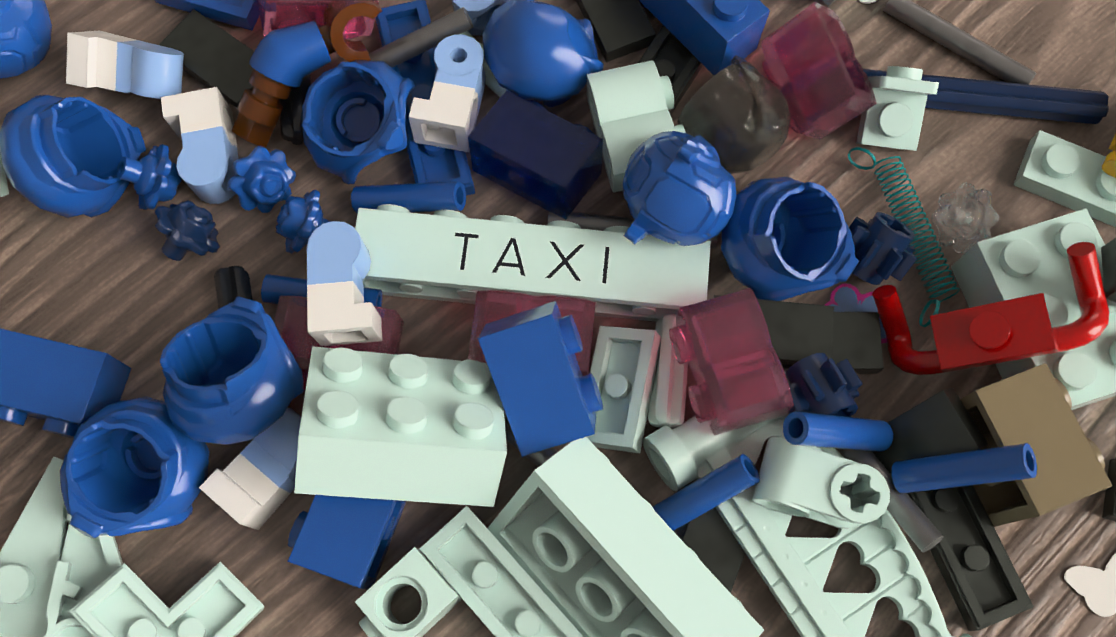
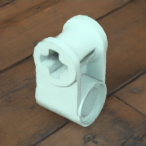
[752,437,890,529]

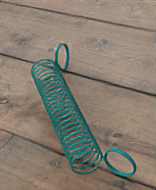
[848,147,960,328]

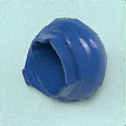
[482,0,604,108]
[301,60,415,184]
[0,95,146,218]
[721,177,859,301]
[160,296,304,445]
[59,396,209,538]

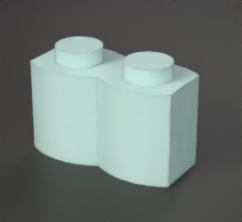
[587,60,686,192]

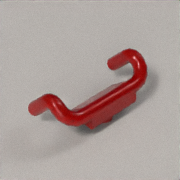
[872,242,1109,375]

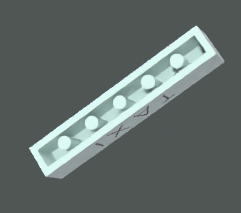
[355,204,711,326]

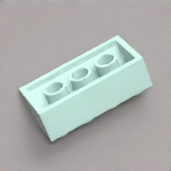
[487,437,764,637]

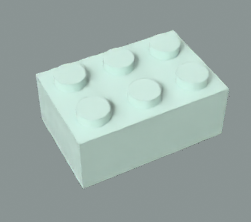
[951,208,1116,410]
[294,346,507,507]

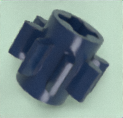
[849,212,918,285]
[780,353,863,417]

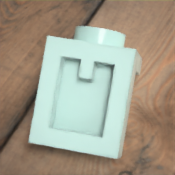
[856,66,939,151]

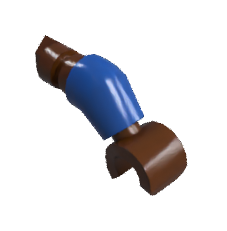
[232,0,383,148]

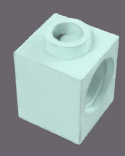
[355,547,462,637]

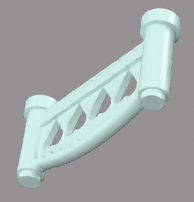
[643,369,972,637]

